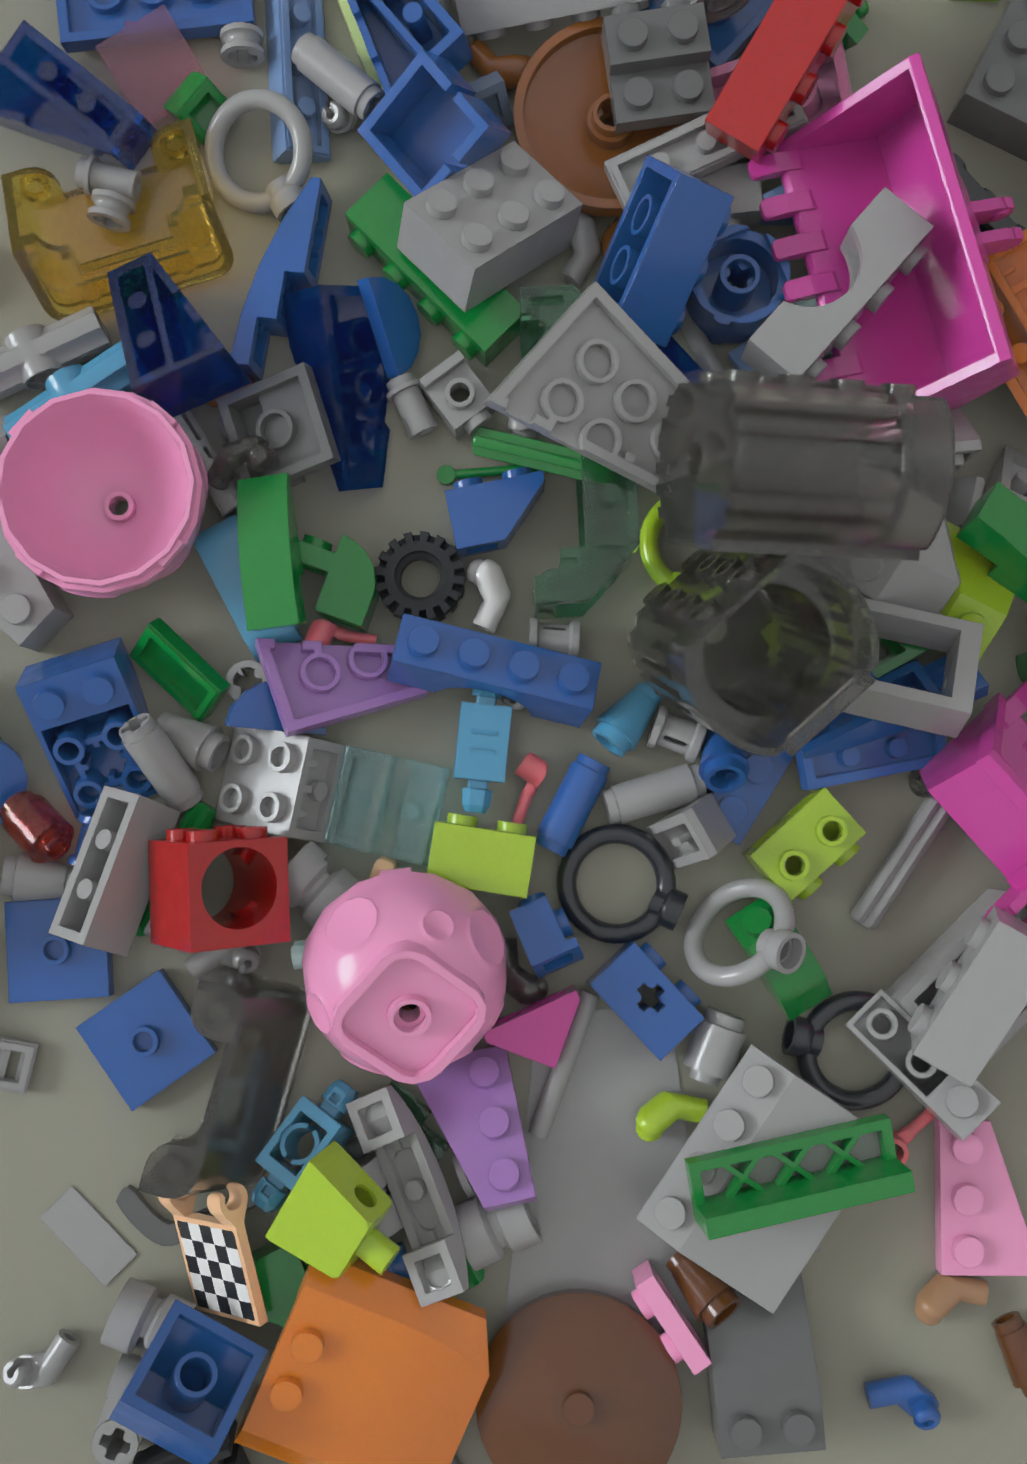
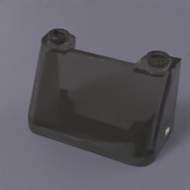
[137,966,313,1199]

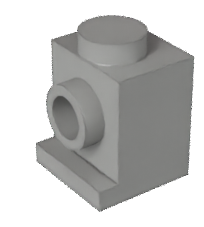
[419,350,495,440]

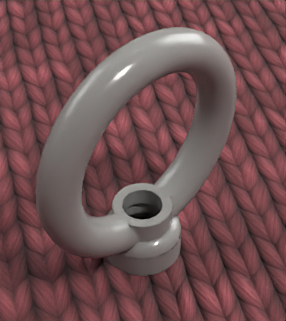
[204,88,313,222]
[684,878,806,987]

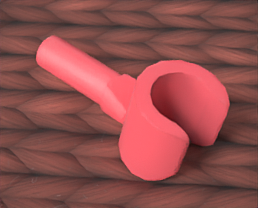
[305,619,377,645]
[511,752,548,824]
[892,1109,935,1164]

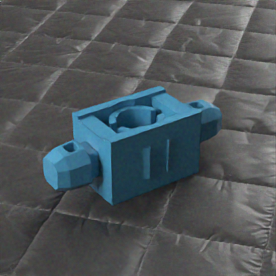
[453,689,512,814]
[252,1079,359,1213]

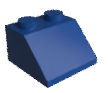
[109,1299,268,1464]

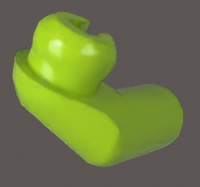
[635,1091,708,1142]

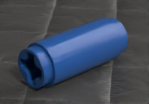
[536,753,610,857]

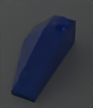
[283,284,391,492]

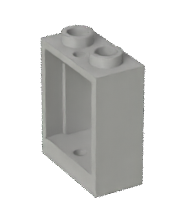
[826,596,984,738]

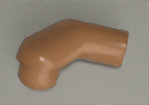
[914,1273,989,1326]

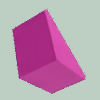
[484,984,580,1068]

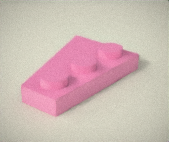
[934,1118,1027,1276]

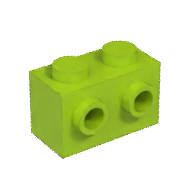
[742,787,866,901]
[427,812,536,898]

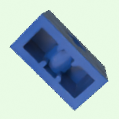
[586,941,705,1061]

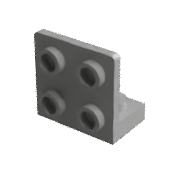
[215,727,347,843]

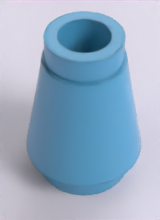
[592,682,662,757]

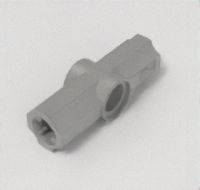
[0,305,113,400]

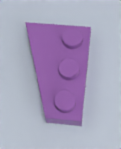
[255,638,431,738]
[417,1046,537,1212]

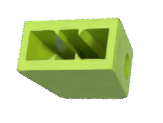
[265,1141,401,1278]

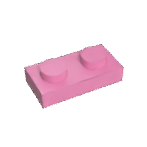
[631,1259,712,1375]

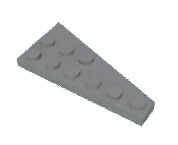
[482,281,813,553]

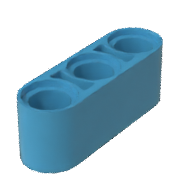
[194,514,303,663]

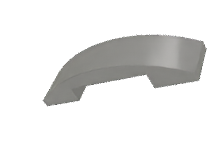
[345,1085,469,1307]

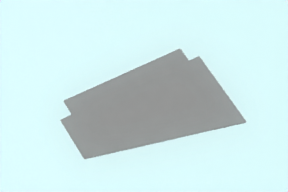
[504,1008,697,1335]

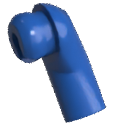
[863,1375,941,1430]

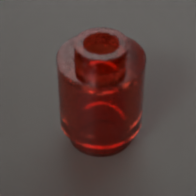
[0,791,74,863]

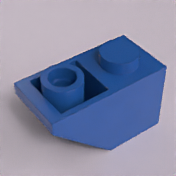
[444,467,545,558]

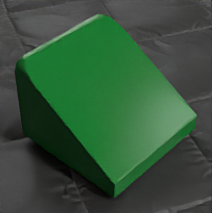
[163,71,227,147]

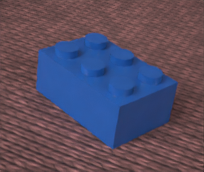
[593,154,734,347]

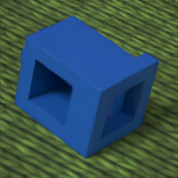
[509,892,585,979]

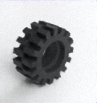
[375,531,466,622]

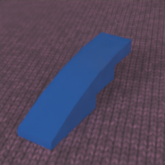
[229,177,332,381]
[780,655,989,759]

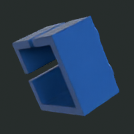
[357,49,512,196]

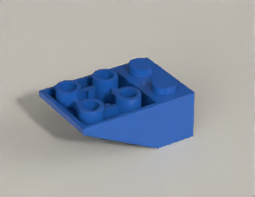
[15,637,157,819]

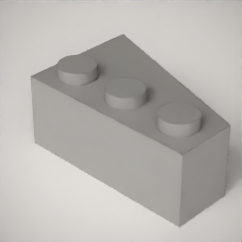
[0,522,73,653]

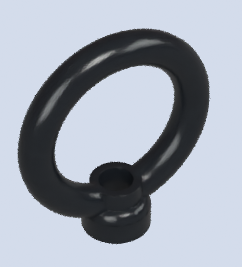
[556,824,689,944]
[782,991,903,1111]

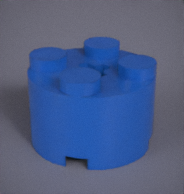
[685,224,791,345]

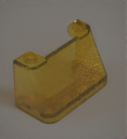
[1,118,234,321]

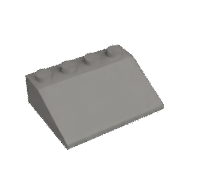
[636,1044,880,1314]

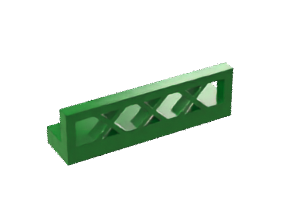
[684,1113,916,1240]

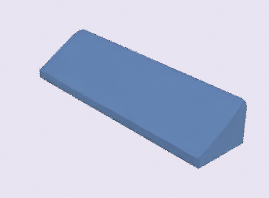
[265,0,331,164]

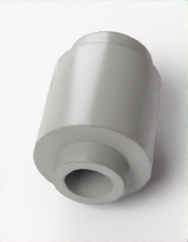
[683,1006,747,1087]

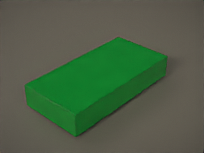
[129,617,231,722]

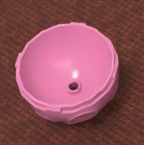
[0,388,209,598]
[302,867,507,1084]

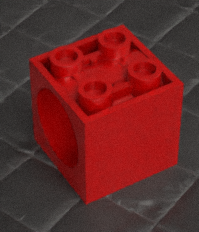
[148,825,291,953]

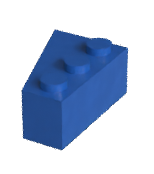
[347,0,474,94]

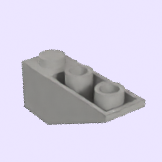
[845,989,1001,1142]

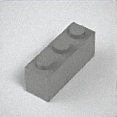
[48,785,181,957]
[907,906,1027,1088]

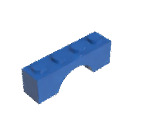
[386,613,602,728]

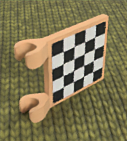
[157,1174,268,1327]

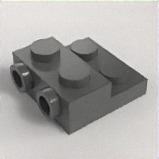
[601,0,715,133]
[216,362,341,487]

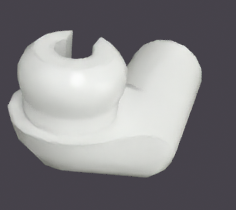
[467,559,511,634]

